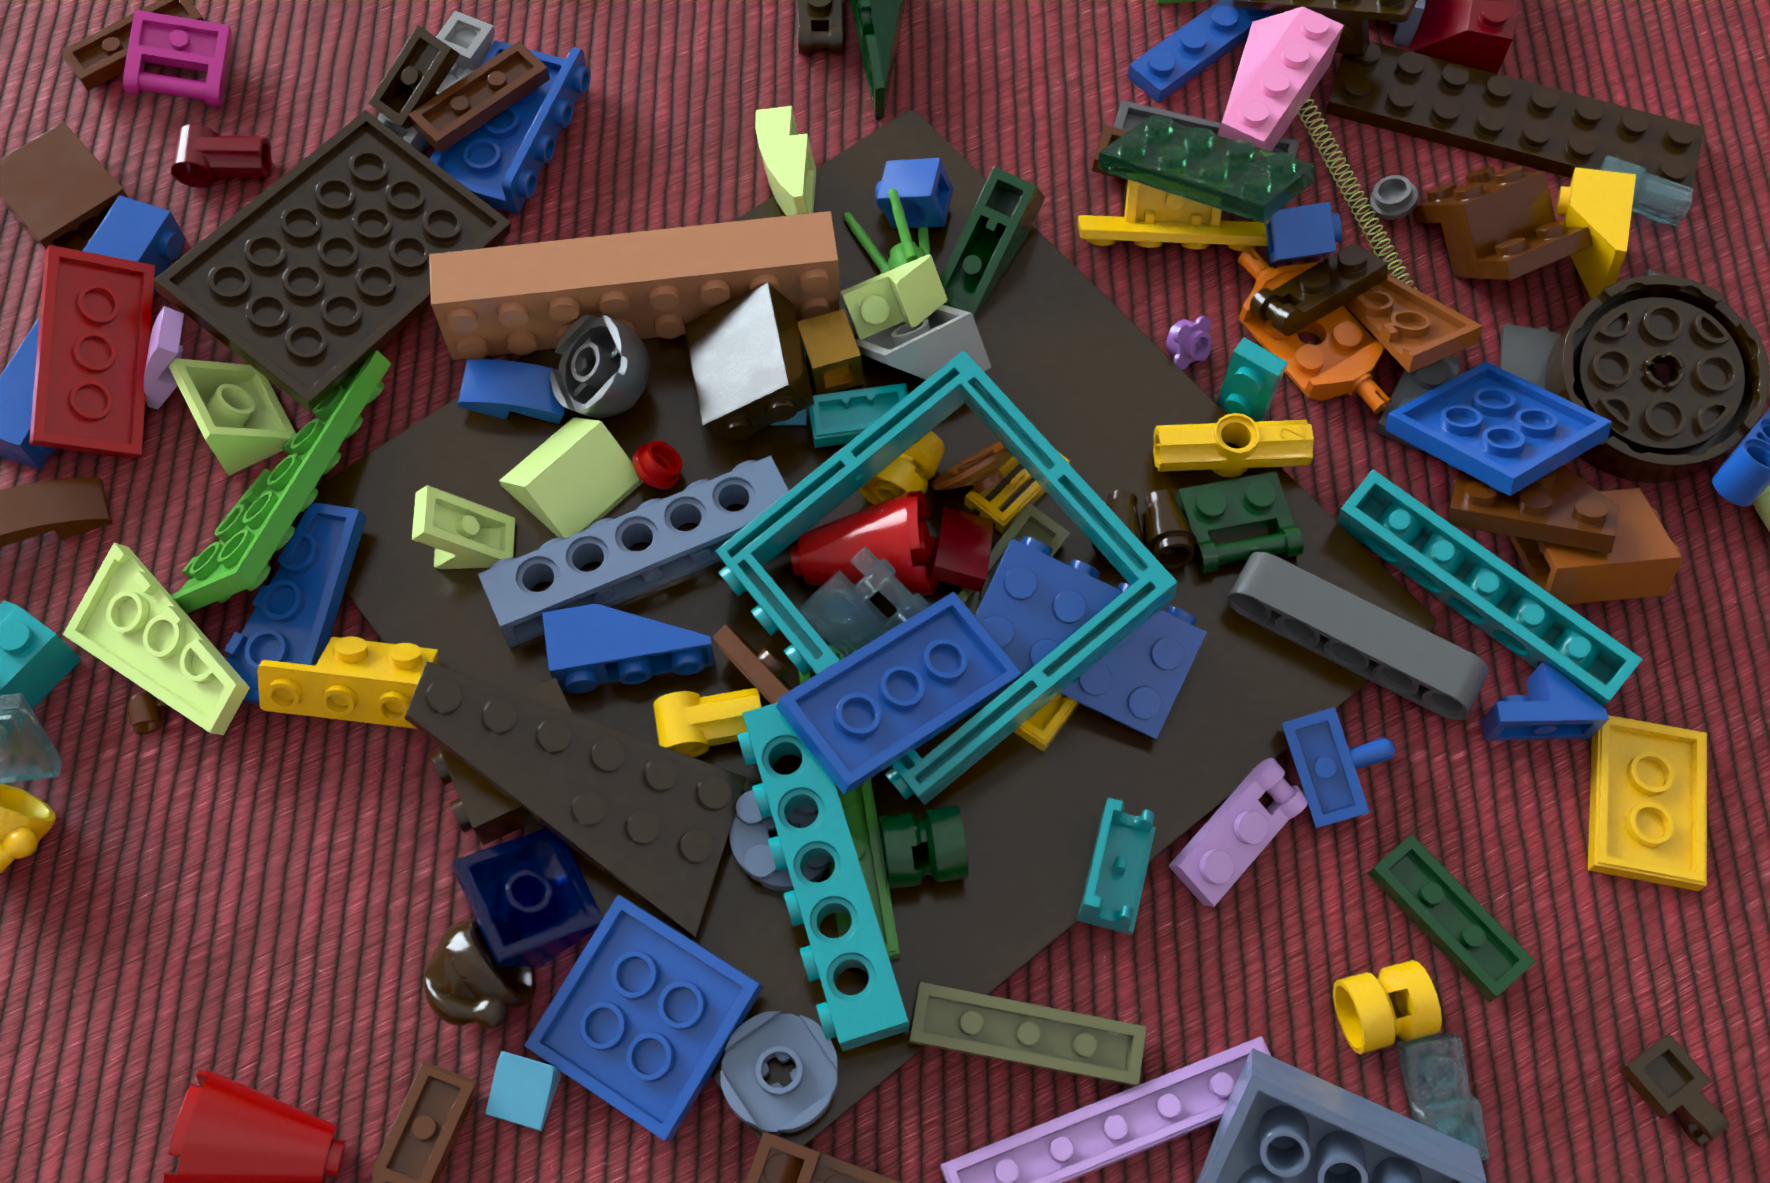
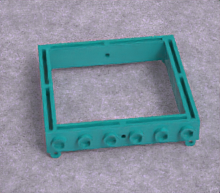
[715,350,1177,806]

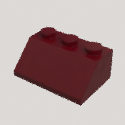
[1409,0,1519,74]

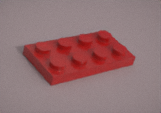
[29,245,155,459]

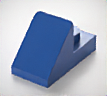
[1481,663,1609,741]

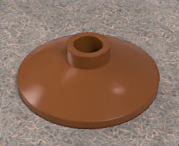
[931,441,1013,494]

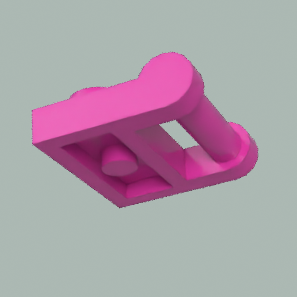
[123,10,232,107]

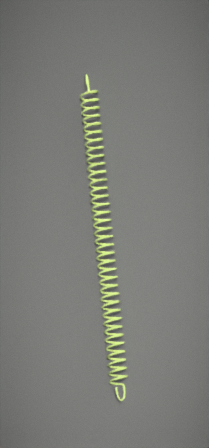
[1297,94,1418,290]

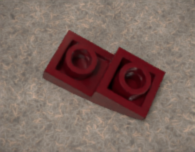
[930,506,993,592]

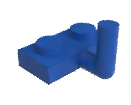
[1282,707,1396,828]

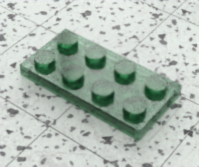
[1098,115,1315,223]

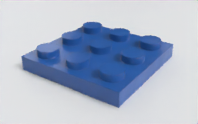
[1385,361,1612,496]
[524,894,764,1141]

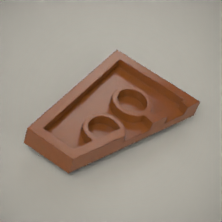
[1345,274,1483,373]

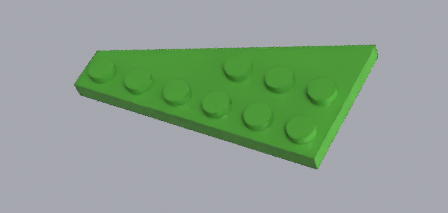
[171,350,392,614]

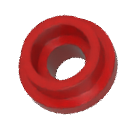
[632,440,682,490]

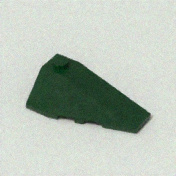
[849,0,905,119]

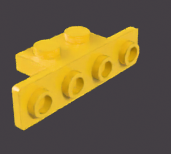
[1077,171,1268,251]
[257,636,439,729]

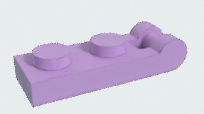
[1169,758,1308,907]

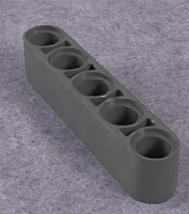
[1228,552,1489,720]

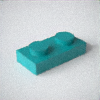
[1216,337,1288,422]

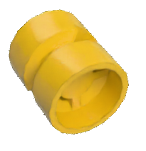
[858,430,945,505]
[1333,960,1442,1055]

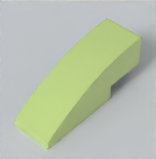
[755,106,817,216]

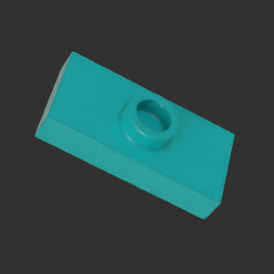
[808,383,908,448]

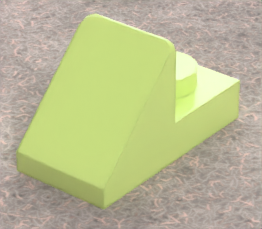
[840,254,948,340]
[412,485,515,569]

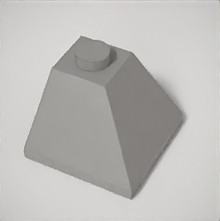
[856,305,992,380]

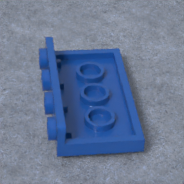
[430,40,591,215]
[974,536,1207,739]

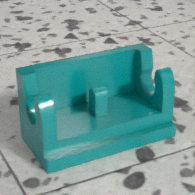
[1077,797,1156,935]

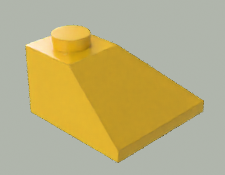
[1555,167,1636,300]

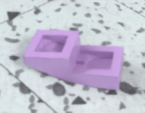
[143,306,184,410]

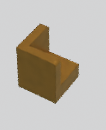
[798,309,864,395]

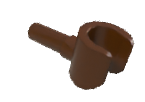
[127,694,172,734]

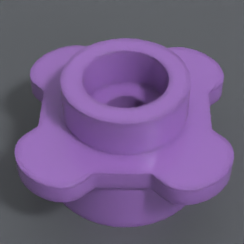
[1166,316,1212,370]

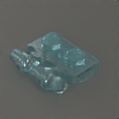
[799,547,930,657]

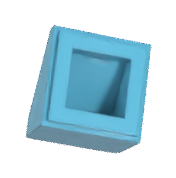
[485,1051,562,1132]

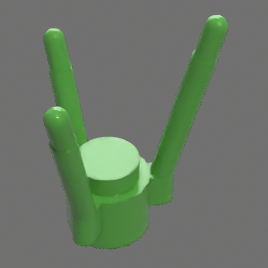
[843,188,931,274]

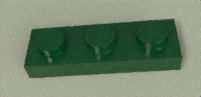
[1368,834,1536,1002]

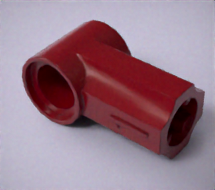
[170,124,273,188]

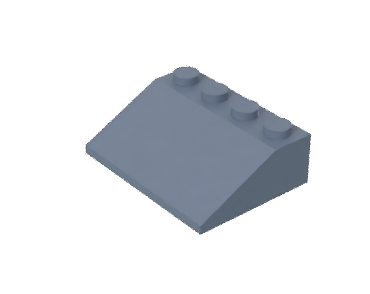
[1197,1048,1487,1183]

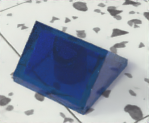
[451,828,603,967]

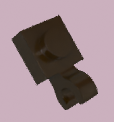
[1619,1033,1730,1147]

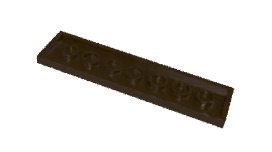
[1325,41,1704,208]

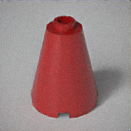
[791,490,938,596]
[163,1069,346,1183]

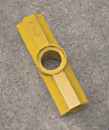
[1153,413,1314,478]

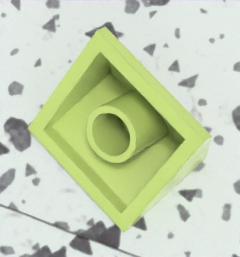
[169,358,296,476]
[499,417,643,538]

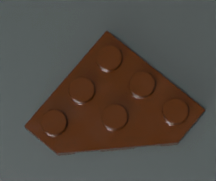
[1447,465,1619,553]

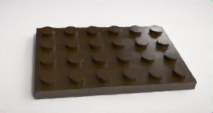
[154,110,511,412]

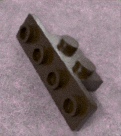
[1233,0,1417,56]

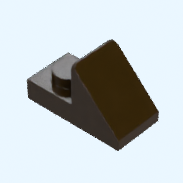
[368,25,460,129]

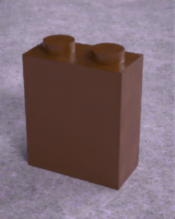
[0,121,128,252]

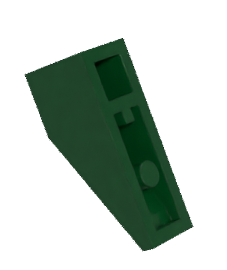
[940,166,1045,319]

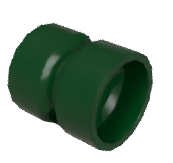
[879,805,969,889]

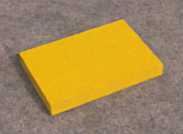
[1588,715,1707,891]

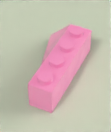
[1210,7,1344,180]

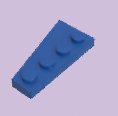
[224,502,367,705]

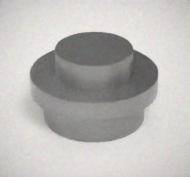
[1370,175,1418,220]

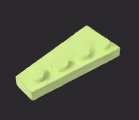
[63,542,250,735]

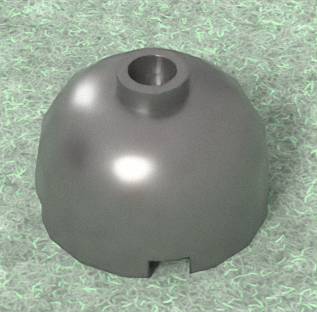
[550,314,650,418]

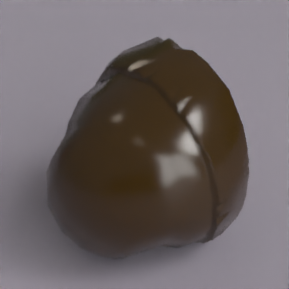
[423,918,536,1029]

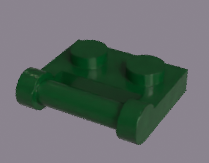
[1176,471,1304,574]

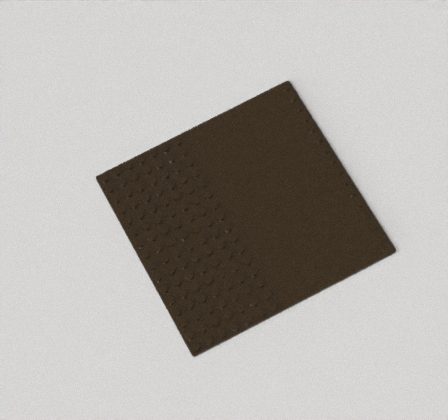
[293,110,1436,1146]

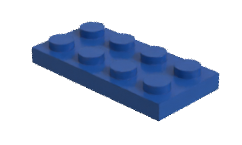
[776,592,1022,795]

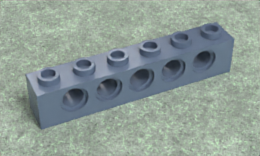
[478,456,789,648]

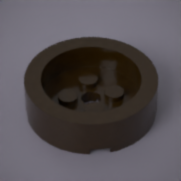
[1545,275,1770,483]

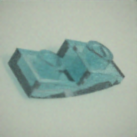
[1397,1032,1489,1160]

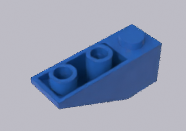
[542,604,716,694]

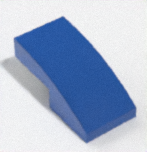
[457,359,565,424]

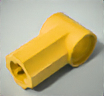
[653,688,761,758]

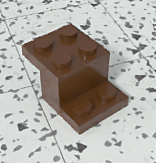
[1412,166,1593,280]

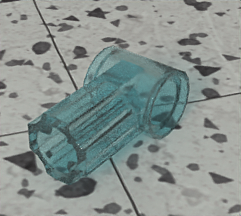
[1600,155,1694,226]

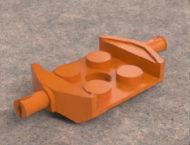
[1238,247,1392,414]

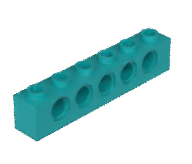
[1337,469,1643,706]
[737,702,910,1051]

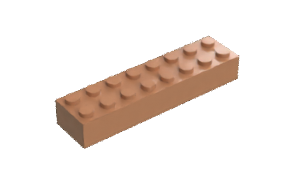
[429,211,840,360]

